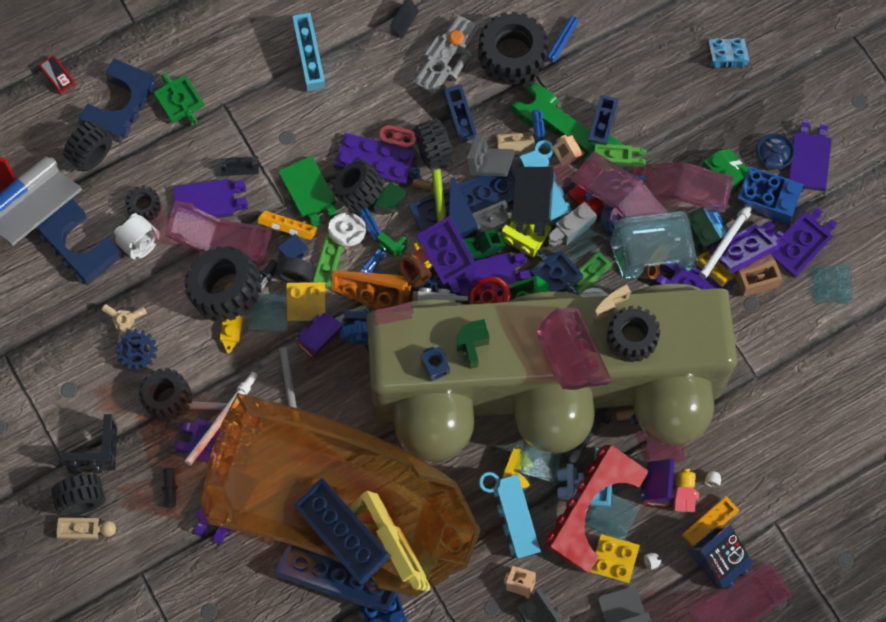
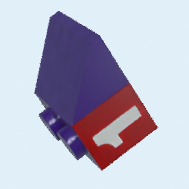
[296,313,343,359]
[640,459,675,508]

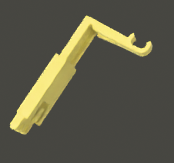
[350,491,430,592]

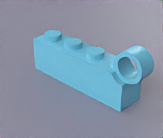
[292,13,325,92]
[519,140,571,226]
[479,472,541,559]

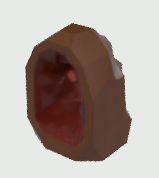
[399,255,431,287]

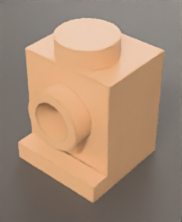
[552,135,585,166]
[504,566,536,599]

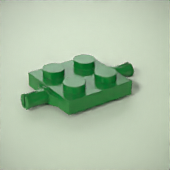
[154,72,205,126]

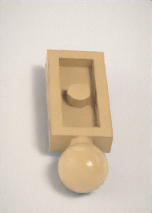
[57,518,116,540]

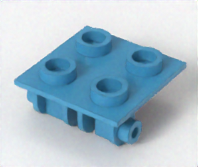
[708,38,749,68]

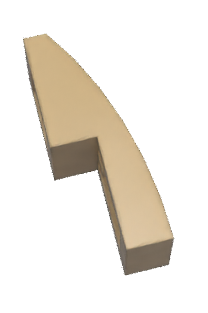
[594,285,631,321]

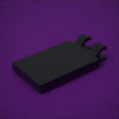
[512,166,554,236]

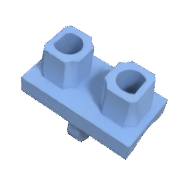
[557,464,584,500]

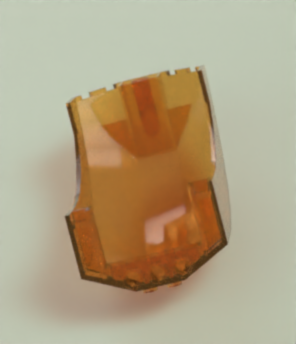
[200,393,481,596]

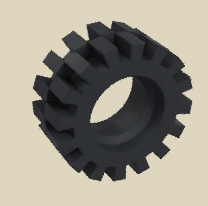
[125,185,161,221]

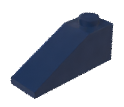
[441,84,477,143]
[588,95,619,145]
[449,177,478,238]

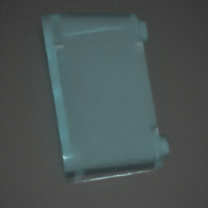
[610,211,697,279]

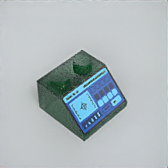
[683,207,729,255]

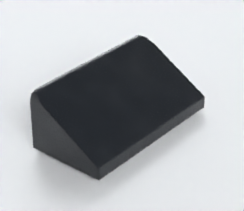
[390,0,419,39]

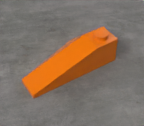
[332,271,411,311]

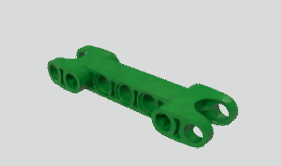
[510,82,623,176]

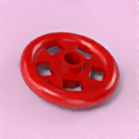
[468,276,511,305]

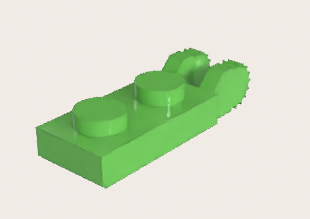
[593,143,646,167]

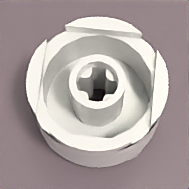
[114,213,160,259]

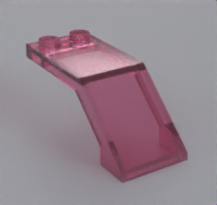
[572,151,671,244]
[630,162,734,213]
[165,201,273,265]
[688,562,794,622]

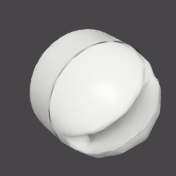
[704,471,721,488]
[644,553,661,570]

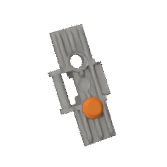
[413,15,480,94]

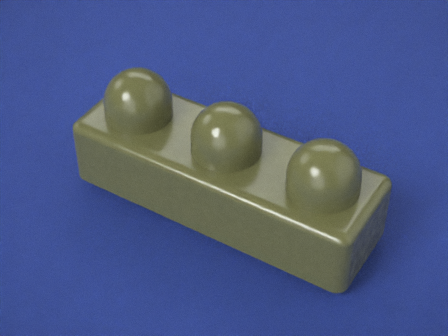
[366,284,738,462]

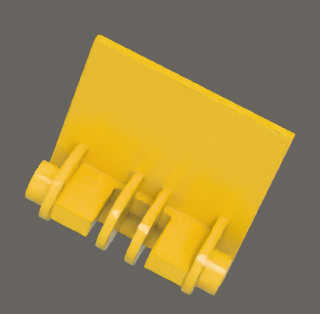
[287,282,326,321]
[590,534,640,583]

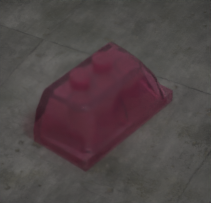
[537,308,612,390]

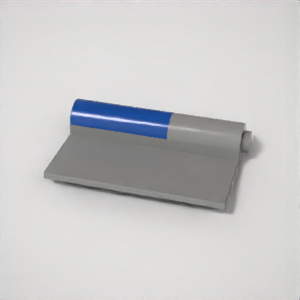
[0,156,82,246]

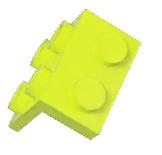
[501,222,551,257]

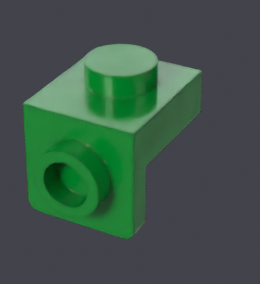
[377,232,407,258]

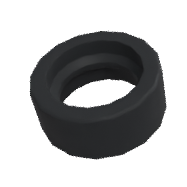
[275,257,314,283]

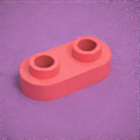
[380,125,416,149]

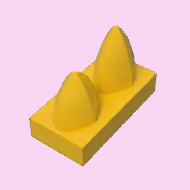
[502,447,533,489]

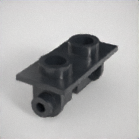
[220,156,259,176]

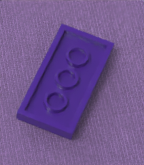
[334,133,416,186]

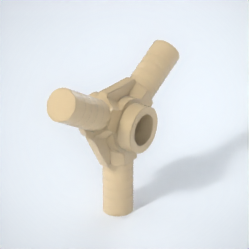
[102,304,147,342]

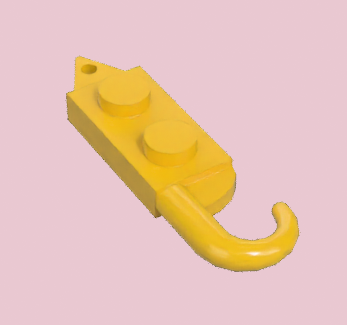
[220,281,244,354]

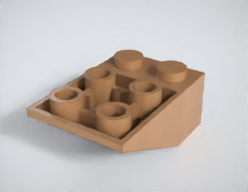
[734,254,782,297]

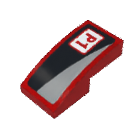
[38,55,76,94]

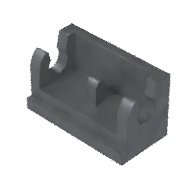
[472,200,512,236]

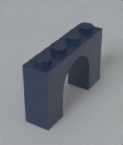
[79,58,156,143]
[37,199,123,285]

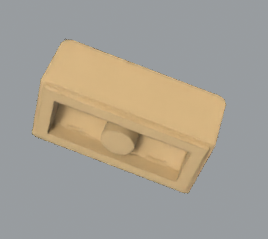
[496,132,535,155]

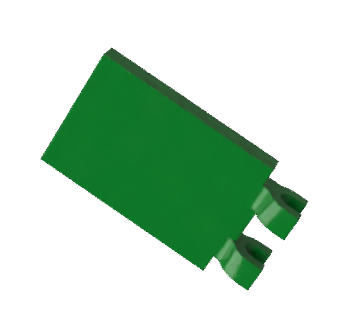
[278,156,337,227]

